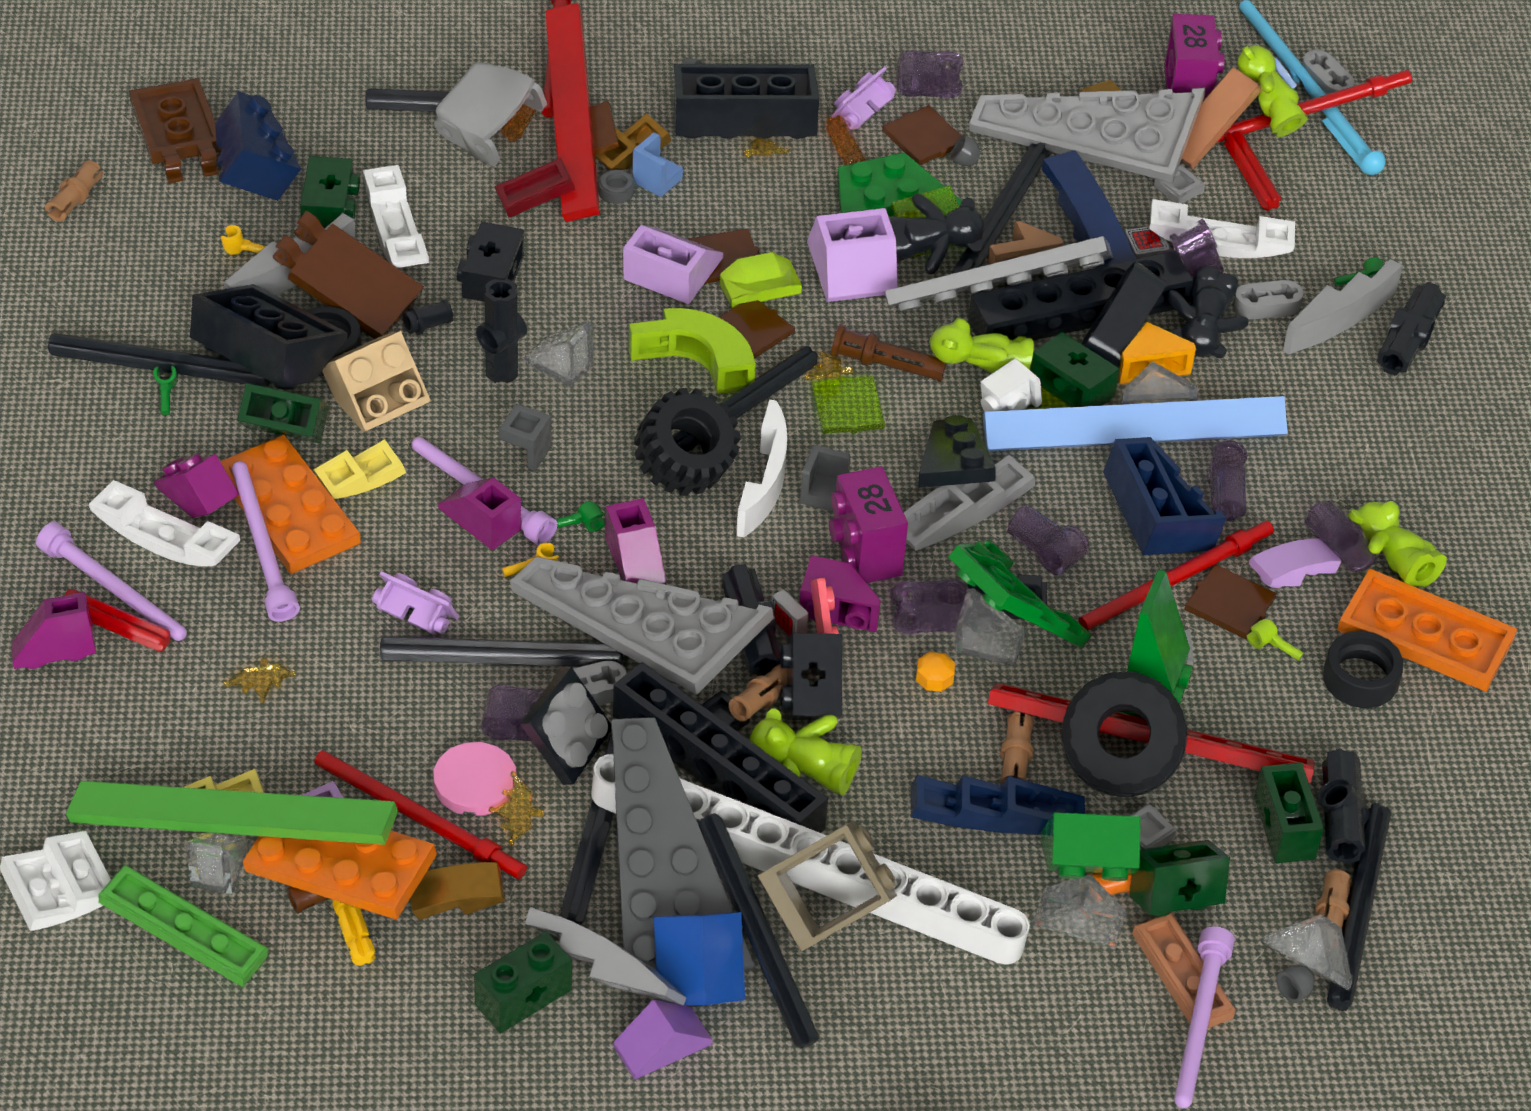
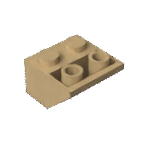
[322,331,431,432]

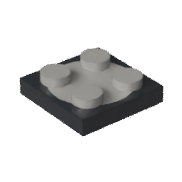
[520,666,612,785]

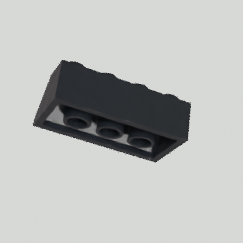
[674,64,819,139]
[190,284,347,390]

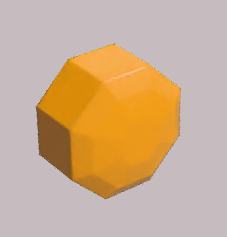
[916,651,955,692]

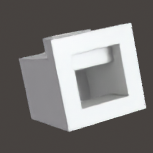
[980,358,1042,412]

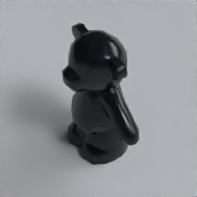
[889,193,984,275]
[1167,266,1249,358]

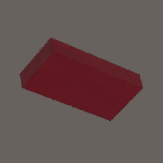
[494,158,575,218]

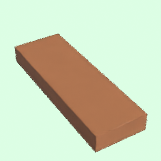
[1181,67,1262,169]
[1132,912,1236,1028]

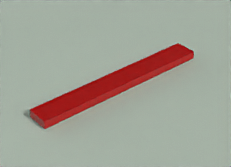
[545,2,600,222]
[987,683,1315,784]

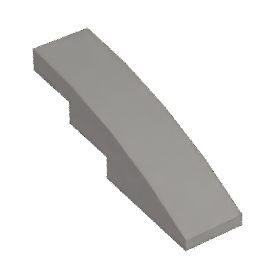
[224,213,355,295]
[1283,259,1403,354]
[904,455,1035,551]
[525,907,686,1006]

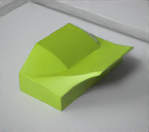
[720,252,802,308]

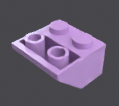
[807,208,898,302]
[623,225,723,304]

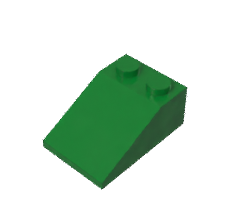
[1120,569,1193,718]
[1040,812,1140,881]

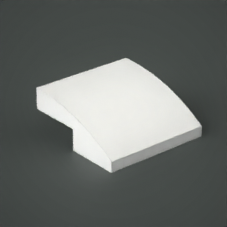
[0,831,111,931]

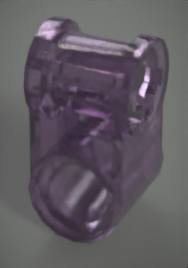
[896,50,964,98]
[1169,219,1224,278]
[890,579,968,635]
[481,685,545,741]

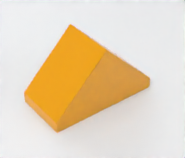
[1118,322,1196,384]

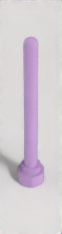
[412,437,557,546]
[232,461,300,622]
[36,522,187,641]
[1174,927,1235,1109]

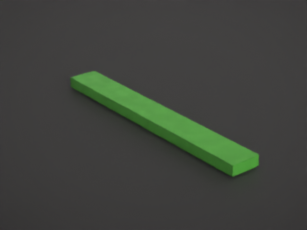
[66,781,398,845]

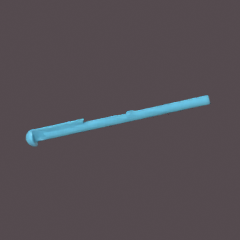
[1239,0,1386,175]

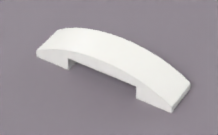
[363,165,429,268]
[1149,199,1295,258]
[736,400,787,538]
[89,480,240,566]

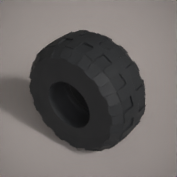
[1062,671,1187,797]

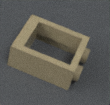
[758,820,897,952]

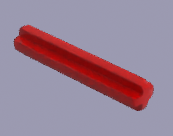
[1224,130,1281,211]
[63,589,171,652]

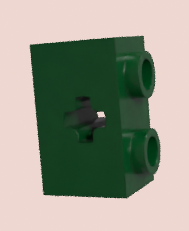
[300,156,360,229]
[1030,332,1119,407]
[237,383,329,444]
[1254,762,1324,864]
[1129,839,1230,916]
[474,931,572,1034]

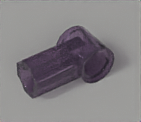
[1207,440,1248,522]
[1304,500,1376,572]
[1007,504,1090,575]

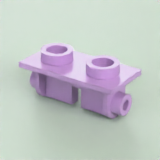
[829,66,896,129]
[372,571,459,635]

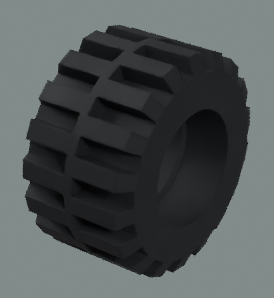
[634,388,741,496]

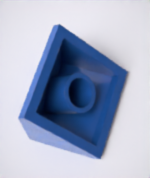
[653,912,745,1005]

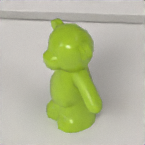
[1237,45,1308,137]
[929,318,1034,374]
[1348,501,1447,587]
[749,709,862,796]

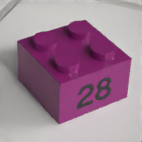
[1164,14,1225,101]
[829,466,908,583]

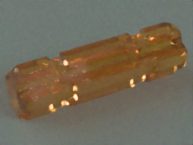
[502,104,537,142]
[826,115,865,165]

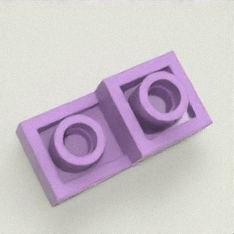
[1249,538,1342,588]

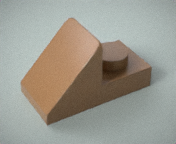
[988,221,1064,265]

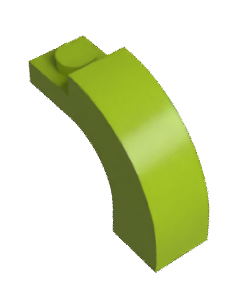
[629,308,756,394]

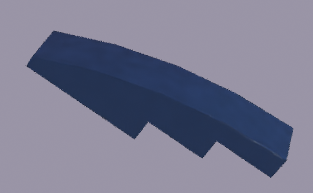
[1042,150,1136,268]
[910,775,1085,835]

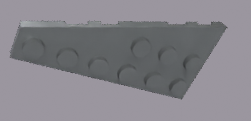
[611,718,756,970]

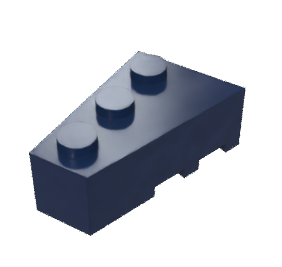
[215,91,301,201]
[1103,437,1227,556]

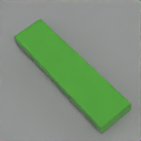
[99,865,269,987]

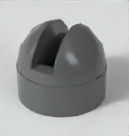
[950,135,980,167]
[1276,964,1315,1003]

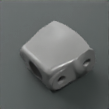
[434,62,547,167]

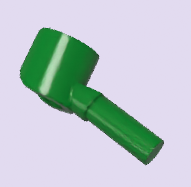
[1334,257,1384,286]
[153,365,178,415]
[555,501,605,532]

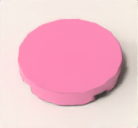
[433,742,517,816]

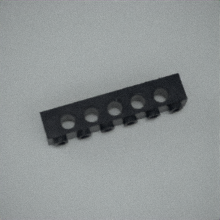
[968,251,1194,341]
[613,662,828,833]

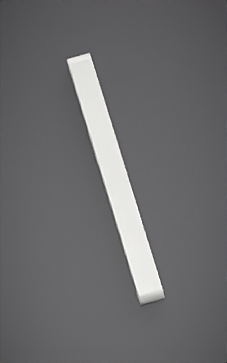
[591,754,1030,964]

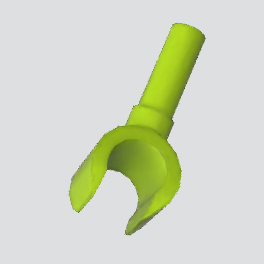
[1247,619,1304,661]

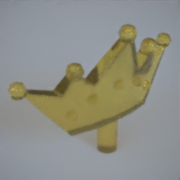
[744,137,789,158]
[804,352,853,380]
[224,658,296,703]
[489,771,544,846]

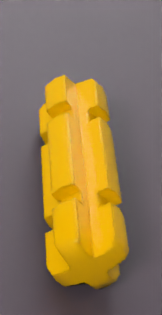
[333,900,375,966]

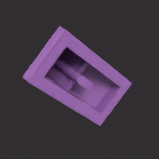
[613,999,713,1080]

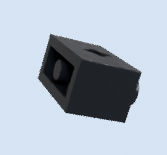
[457,221,524,302]
[780,633,842,721]

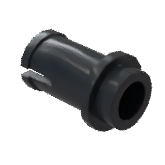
[403,299,453,336]

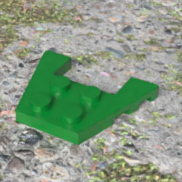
[837,152,962,217]
[948,539,1092,648]

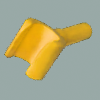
[220,225,266,255]
[502,543,559,577]

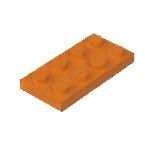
[220,435,361,574]
[1337,568,1518,692]
[242,831,437,920]

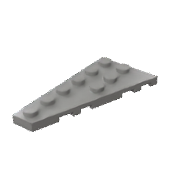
[969,88,1205,183]
[885,236,1113,312]
[510,557,774,695]

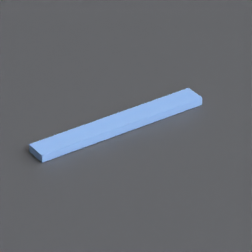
[983,396,1288,452]

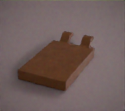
[129,78,222,184]
[273,211,424,339]

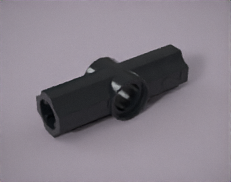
[476,279,527,383]
[1377,282,1446,376]
[722,564,780,676]
[1317,748,1370,864]

